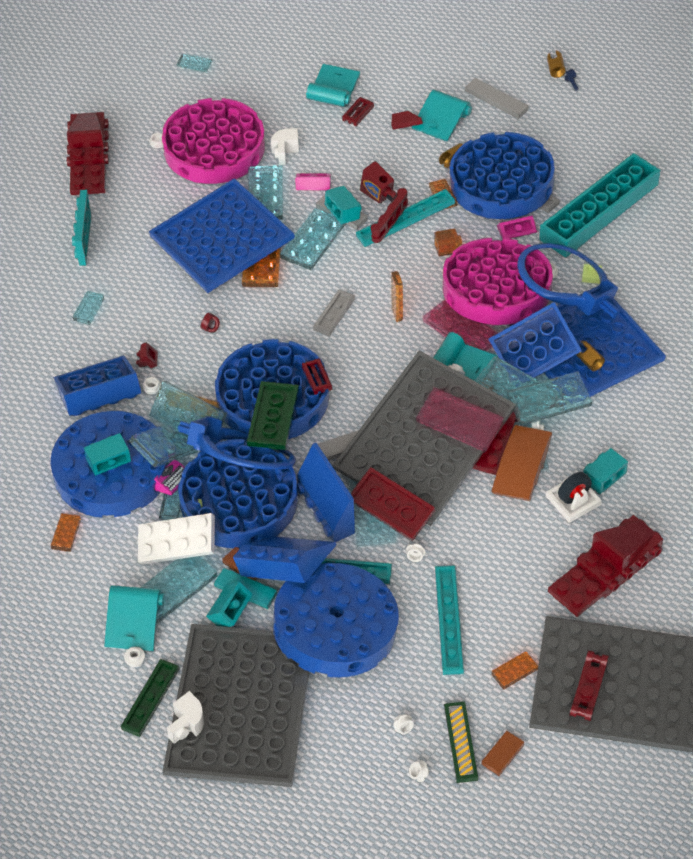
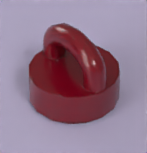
[200,312,220,333]

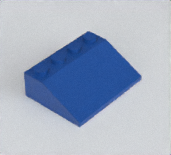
[489,302,582,388]
[53,355,142,416]
[297,443,355,542]
[233,536,337,583]

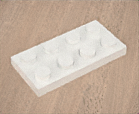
[138,513,215,565]

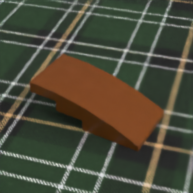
[491,425,552,501]

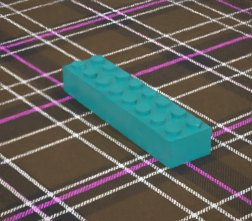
[539,153,660,258]

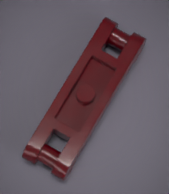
[371,188,408,243]
[570,650,609,721]

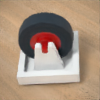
[546,472,602,523]

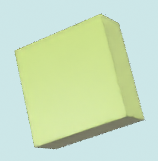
[582,264,602,284]

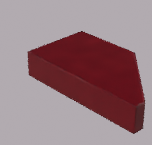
[391,111,423,130]

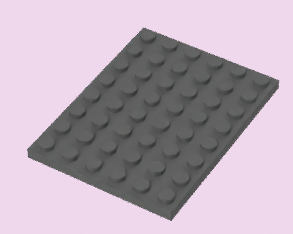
[333,350,516,526]
[529,616,693,753]
[163,624,309,787]

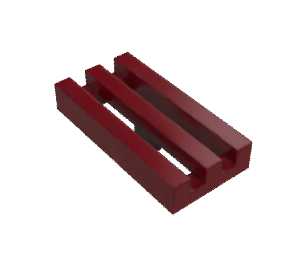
[342,97,374,127]
[302,358,332,395]

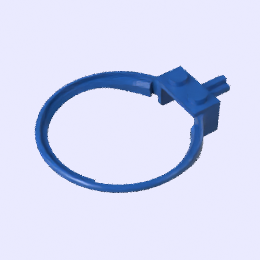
[517,243,620,318]
[177,416,296,470]

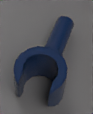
[565,69,579,91]

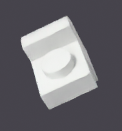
[271,128,299,165]
[167,691,204,744]

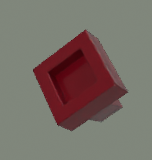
[136,342,158,369]

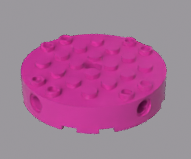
[162,98,265,184]
[442,238,553,325]

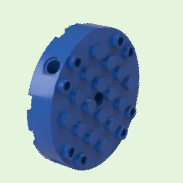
[450,132,555,219]
[215,339,329,439]
[50,411,169,518]
[178,439,298,549]
[273,563,399,678]

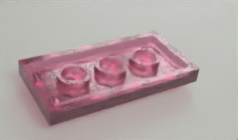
[423,300,498,352]
[416,387,503,452]

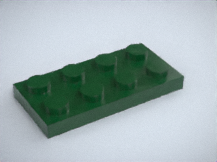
[247,381,299,450]

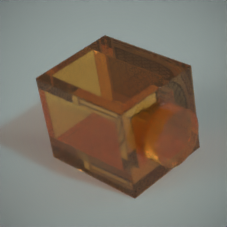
[434,228,462,257]

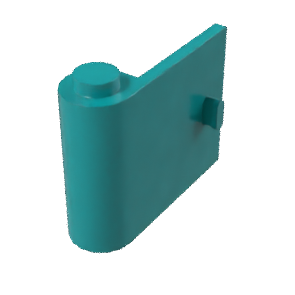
[306,64,360,107]
[411,89,472,142]
[433,332,498,385]
[104,585,165,651]

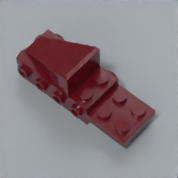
[67,112,109,195]
[548,515,663,617]

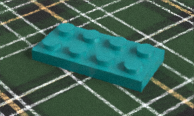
[72,190,92,266]

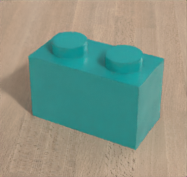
[324,185,362,224]
[84,433,131,476]
[583,448,628,494]
[206,581,253,627]

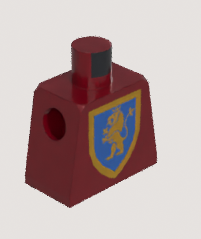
[360,161,397,203]

